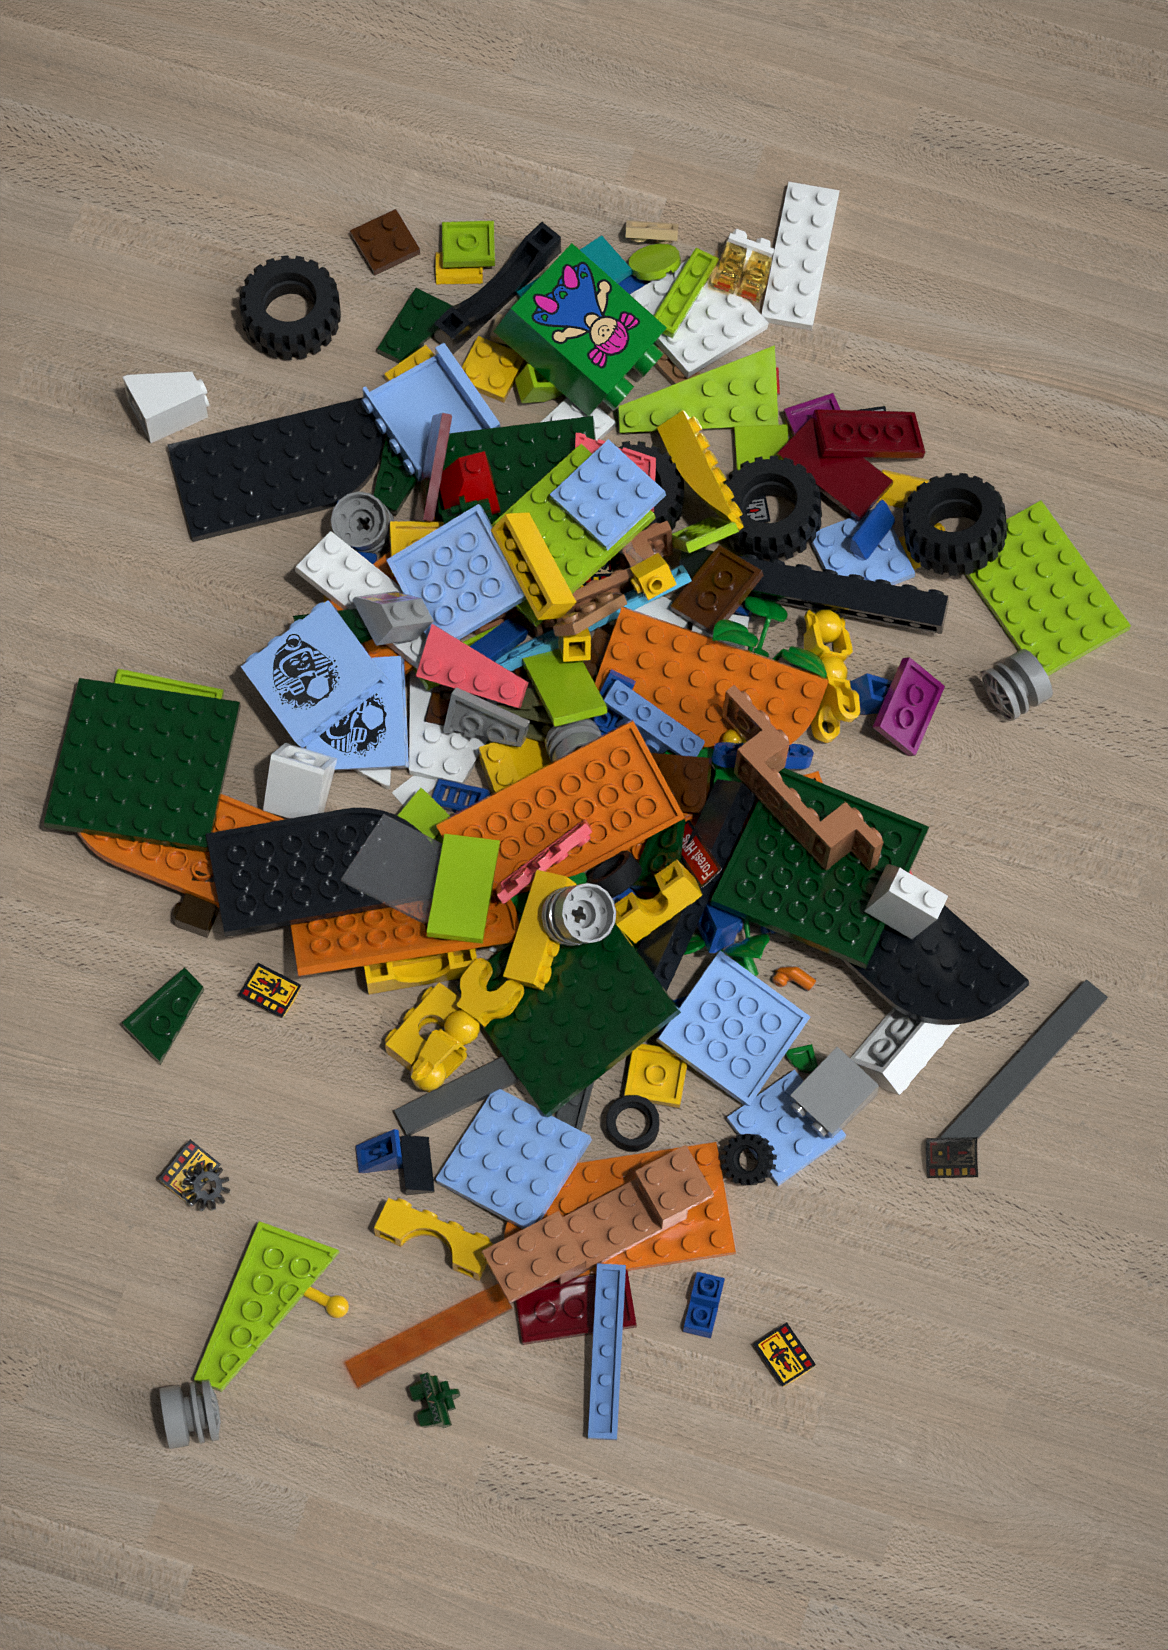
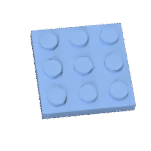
[550,439,666,551]
[811,509,915,585]
[726,1069,846,1186]

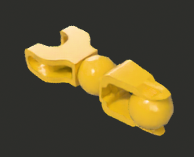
[804,610,860,743]
[411,958,524,1092]

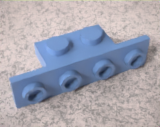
[603,680,705,757]

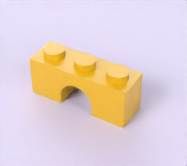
[614,860,702,943]
[385,982,461,1072]

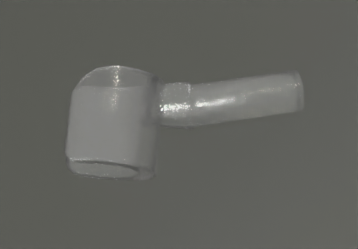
[619,541,644,563]

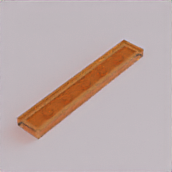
[345,1284,513,1390]

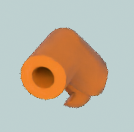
[772,967,816,991]

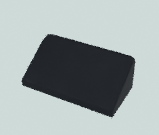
[400,1135,435,1196]

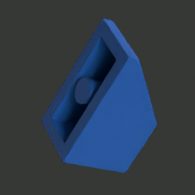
[847,673,892,715]
[697,901,743,953]

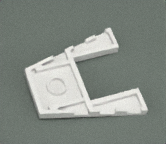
[409,670,497,784]

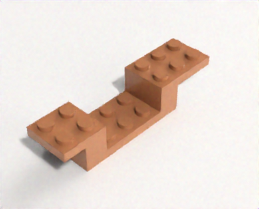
[474,521,673,637]
[722,685,883,871]
[482,1145,714,1304]

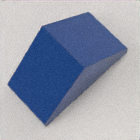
[356,1129,403,1173]

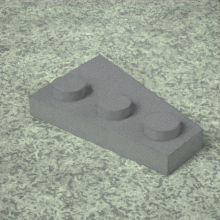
[443,687,530,747]

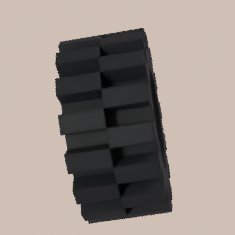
[721,1134,777,1185]

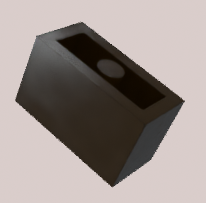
[173,870,220,938]

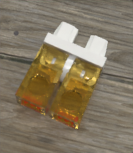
[711,229,774,303]

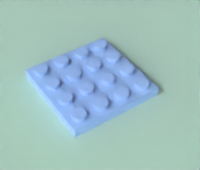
[387,504,526,640]
[656,951,810,1106]
[435,1089,592,1229]

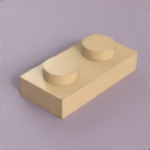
[625,220,679,244]

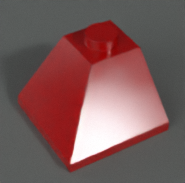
[440,451,501,514]

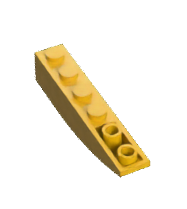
[657,410,744,530]

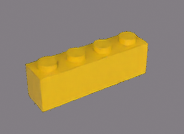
[491,513,577,620]
[503,870,577,990]

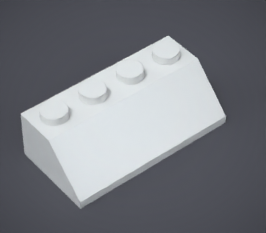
[850,1007,960,1095]

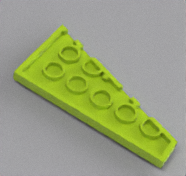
[618,345,779,433]
[194,1221,340,1392]

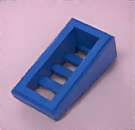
[432,779,491,813]

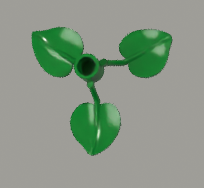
[712,597,827,678]
[684,919,770,976]

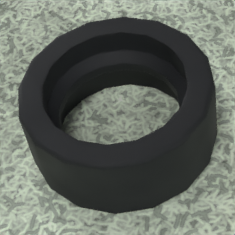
[587,850,642,898]
[606,1095,660,1152]

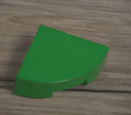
[785,1044,818,1074]

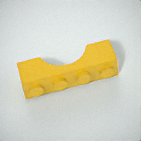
[364,948,477,994]
[374,1198,493,1281]

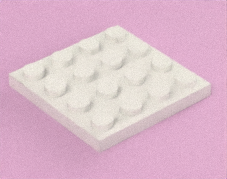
[630,260,769,378]

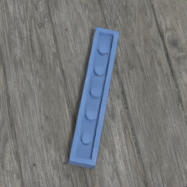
[588,1263,626,1441]

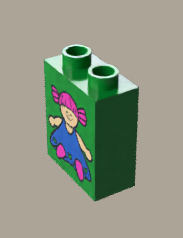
[493,243,667,416]

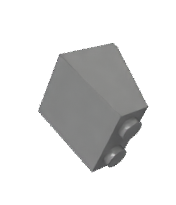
[790,1047,879,1139]

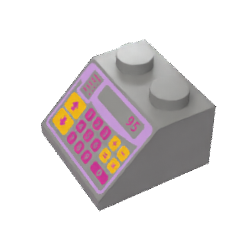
[352,591,434,645]

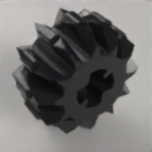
[181,1162,230,1211]

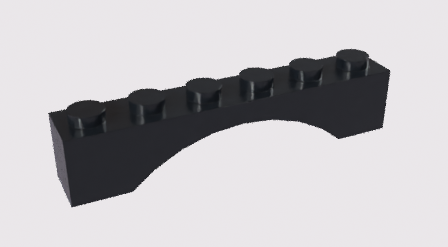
[434,222,561,354]

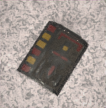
[926,1137,979,1178]

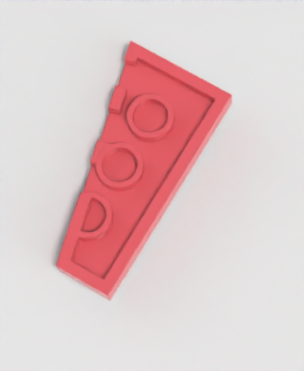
[416,624,529,709]
[496,819,592,904]

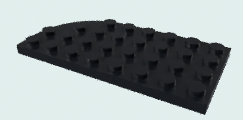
[167,397,383,542]
[206,808,439,937]
[841,905,1029,1025]

